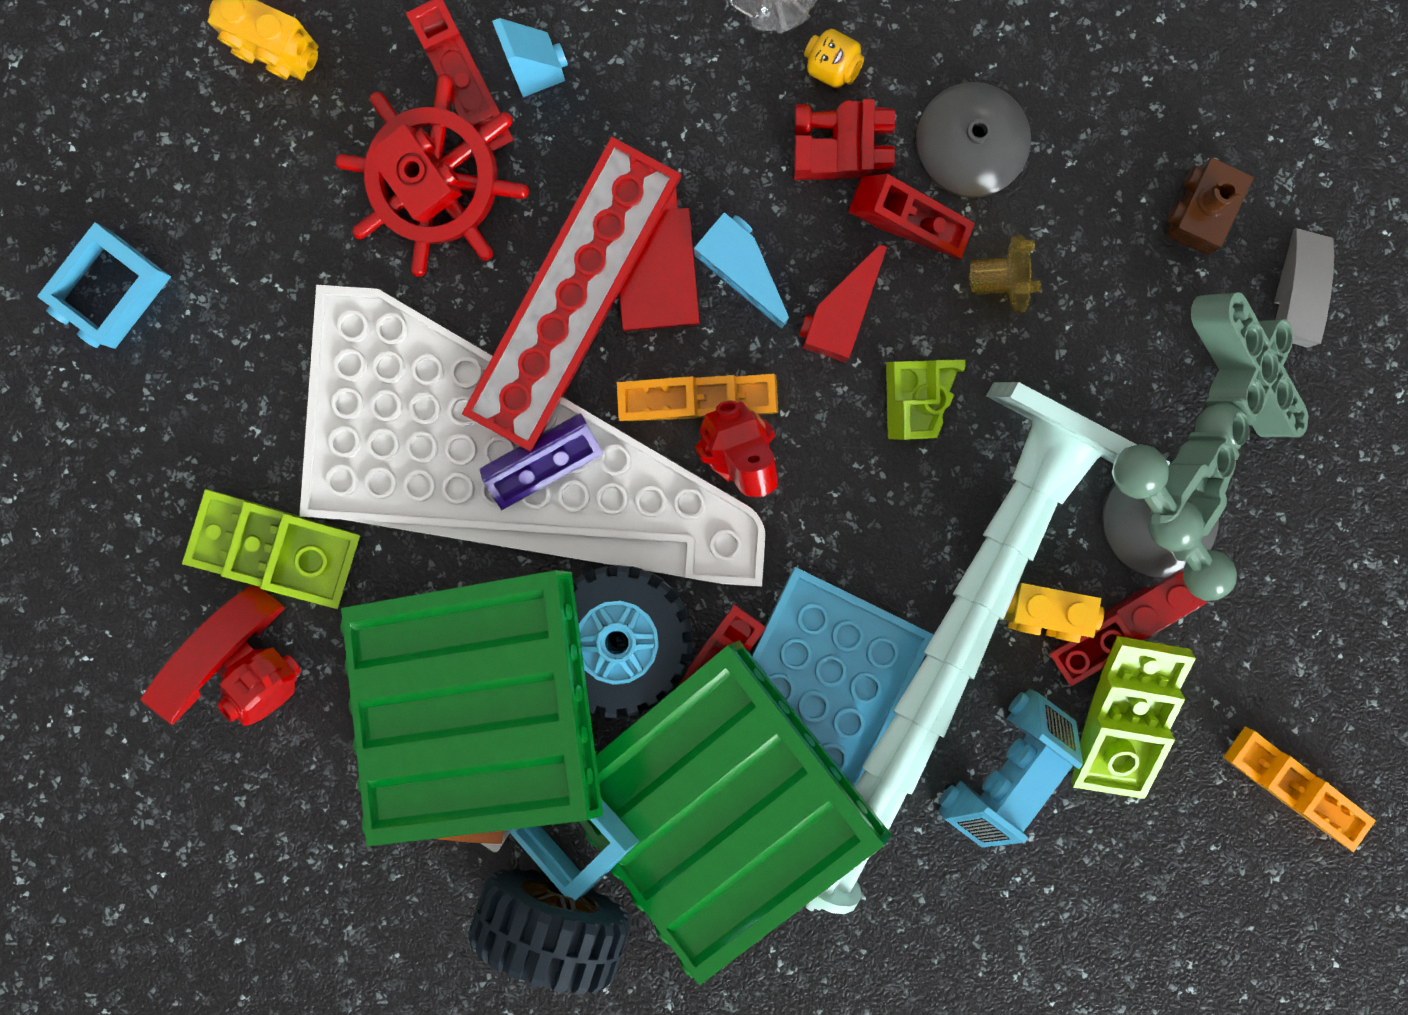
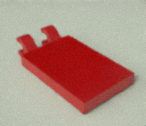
[619,188,700,332]

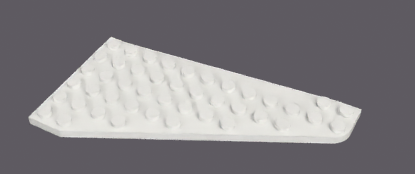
[299,285,765,587]

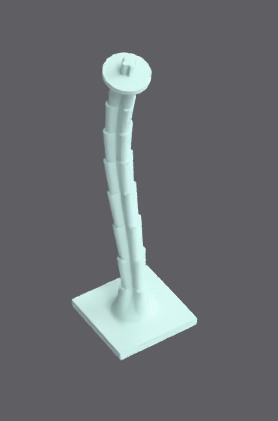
[806,382,1170,914]

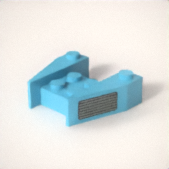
[938,688,1083,847]

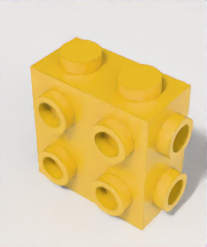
[207,0,319,81]
[1003,583,1104,643]

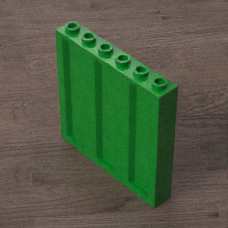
[340,570,603,847]
[579,640,892,986]

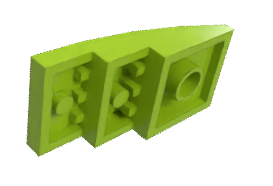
[182,489,360,609]
[1071,636,1196,799]

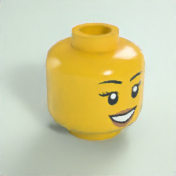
[804,29,864,88]

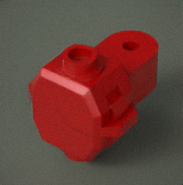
[695,400,778,497]
[217,642,301,726]

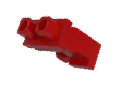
[794,99,895,180]

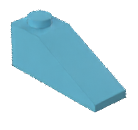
[492,18,568,97]
[694,212,789,329]

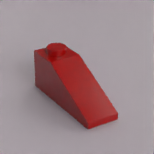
[848,174,975,259]
[799,245,887,363]

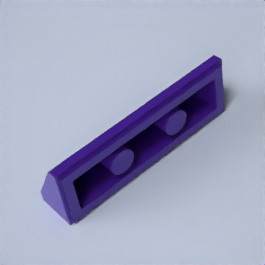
[479,413,604,511]

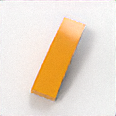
[617,374,778,421]
[1223,726,1376,852]

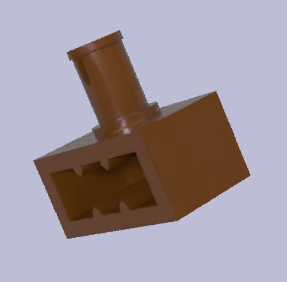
[1166,157,1254,255]

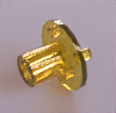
[970,234,1041,313]

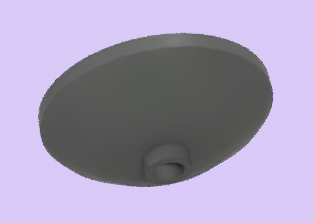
[915,82,1031,198]
[1102,483,1219,577]

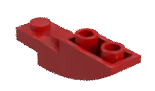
[1049,568,1207,686]

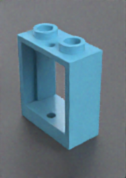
[37,222,171,349]
[508,798,639,901]

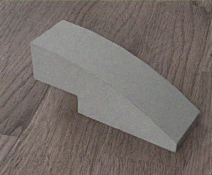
[1274,228,1334,347]

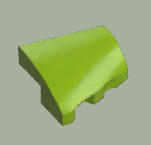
[886,360,965,440]

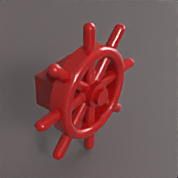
[335,74,529,277]

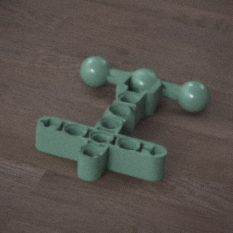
[1112,292,1308,601]

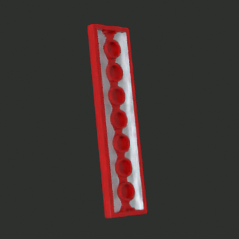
[462,136,681,452]

